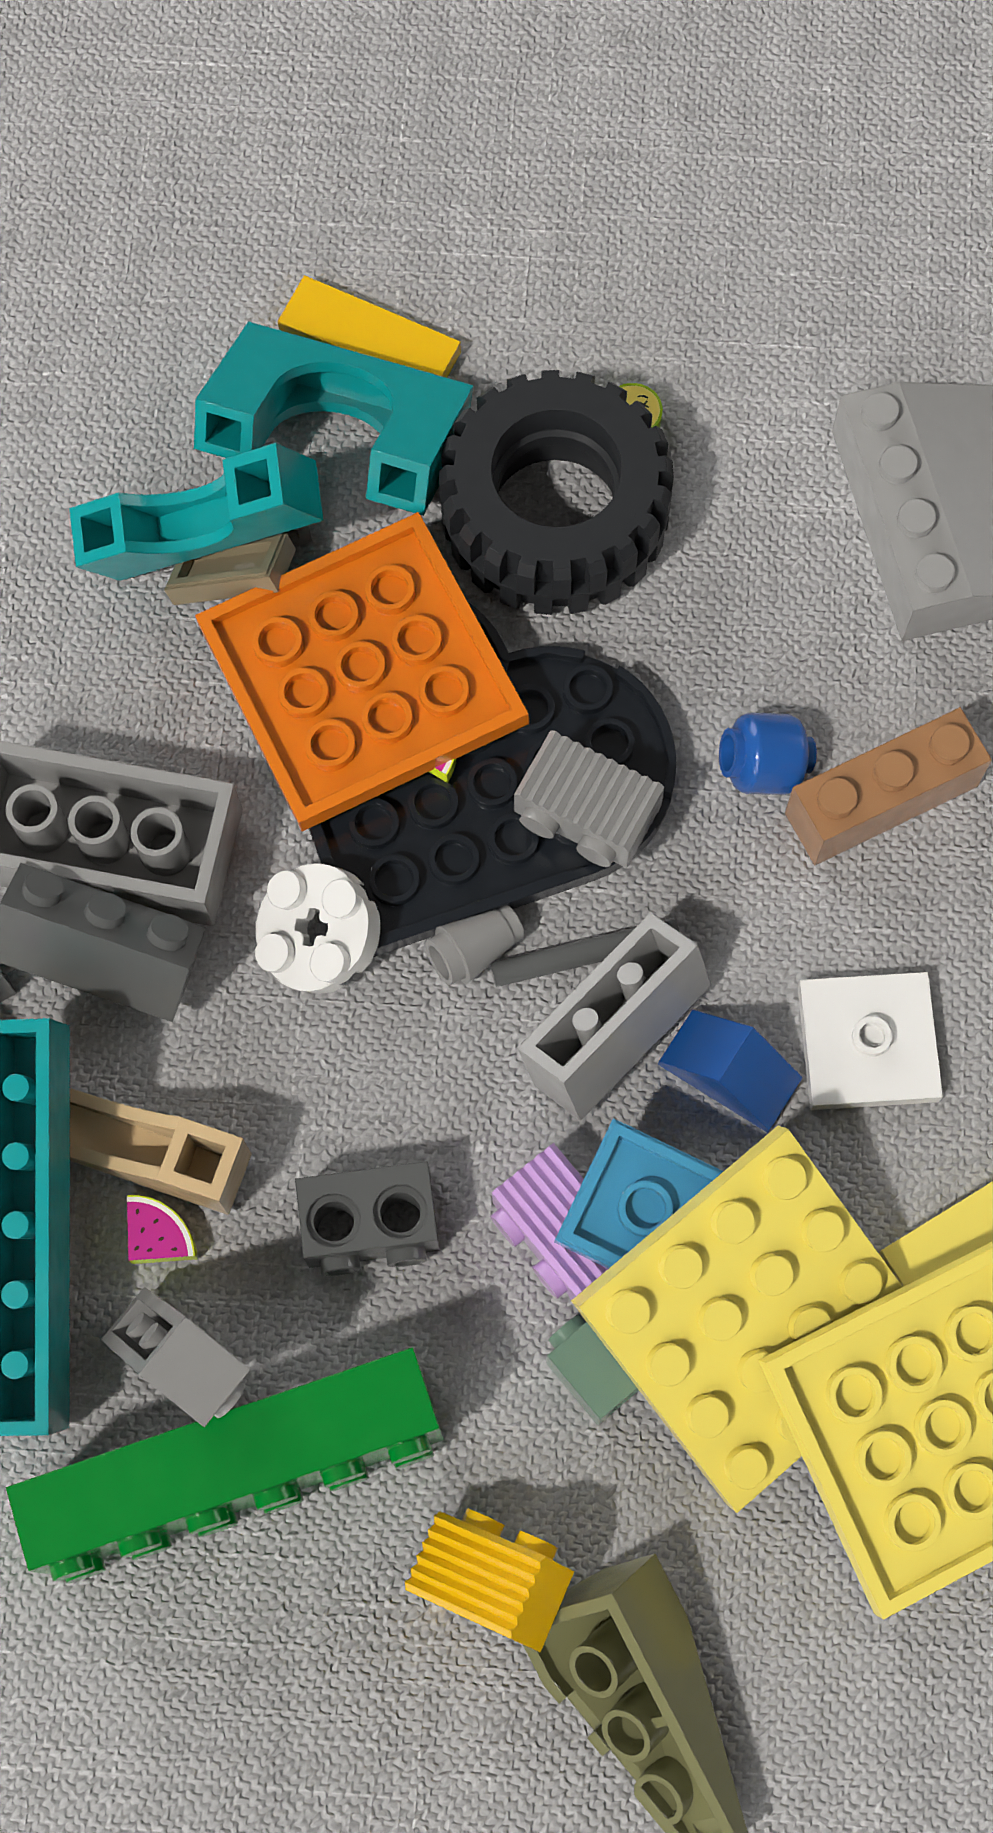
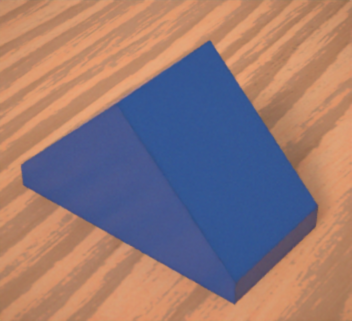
[658,1009,803,1133]

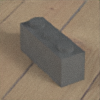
[0,863,206,1022]

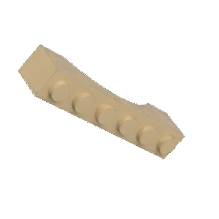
[70,1088,252,1215]

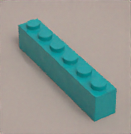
[0,1018,70,1436]

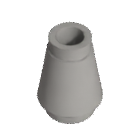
[425,905,524,985]

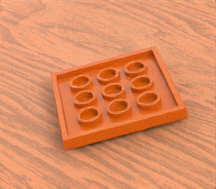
[195,512,529,832]

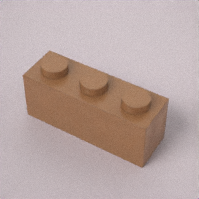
[785,707,992,866]

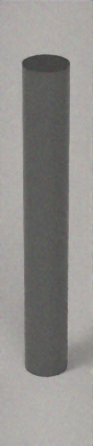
[490,918,680,987]

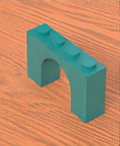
[194,321,474,516]

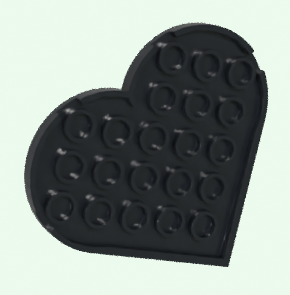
[309,602,676,957]

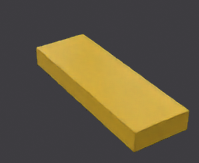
[277,275,461,378]

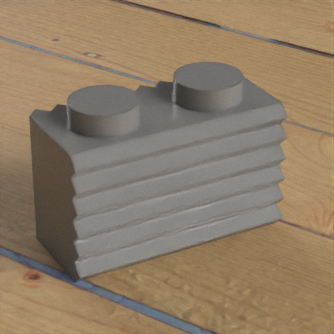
[514,731,664,868]

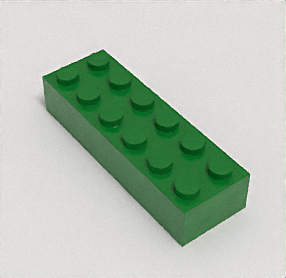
[6,1347,444,1583]

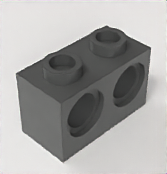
[295,1161,440,1276]

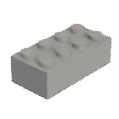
[0,741,243,926]

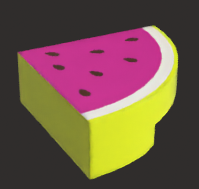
[127,1195,198,1264]

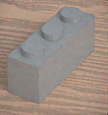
[517,912,711,1121]
[101,1287,251,1427]

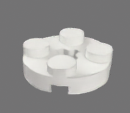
[255,863,380,994]

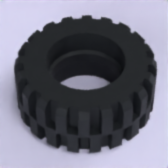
[439,370,674,615]

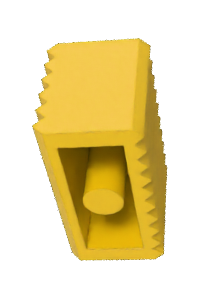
[405,1508,575,1653]

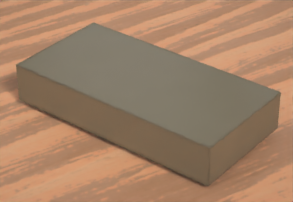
[164,534,296,605]

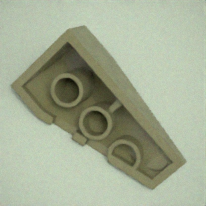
[523,1553,748,1833]

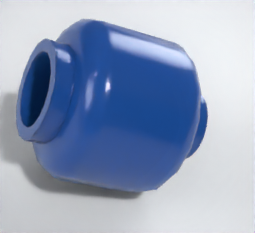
[719,713,817,795]

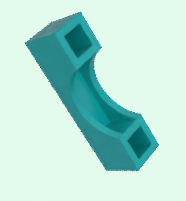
[69,443,324,581]

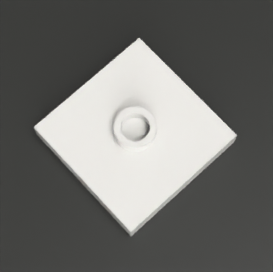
[797,972,943,1110]

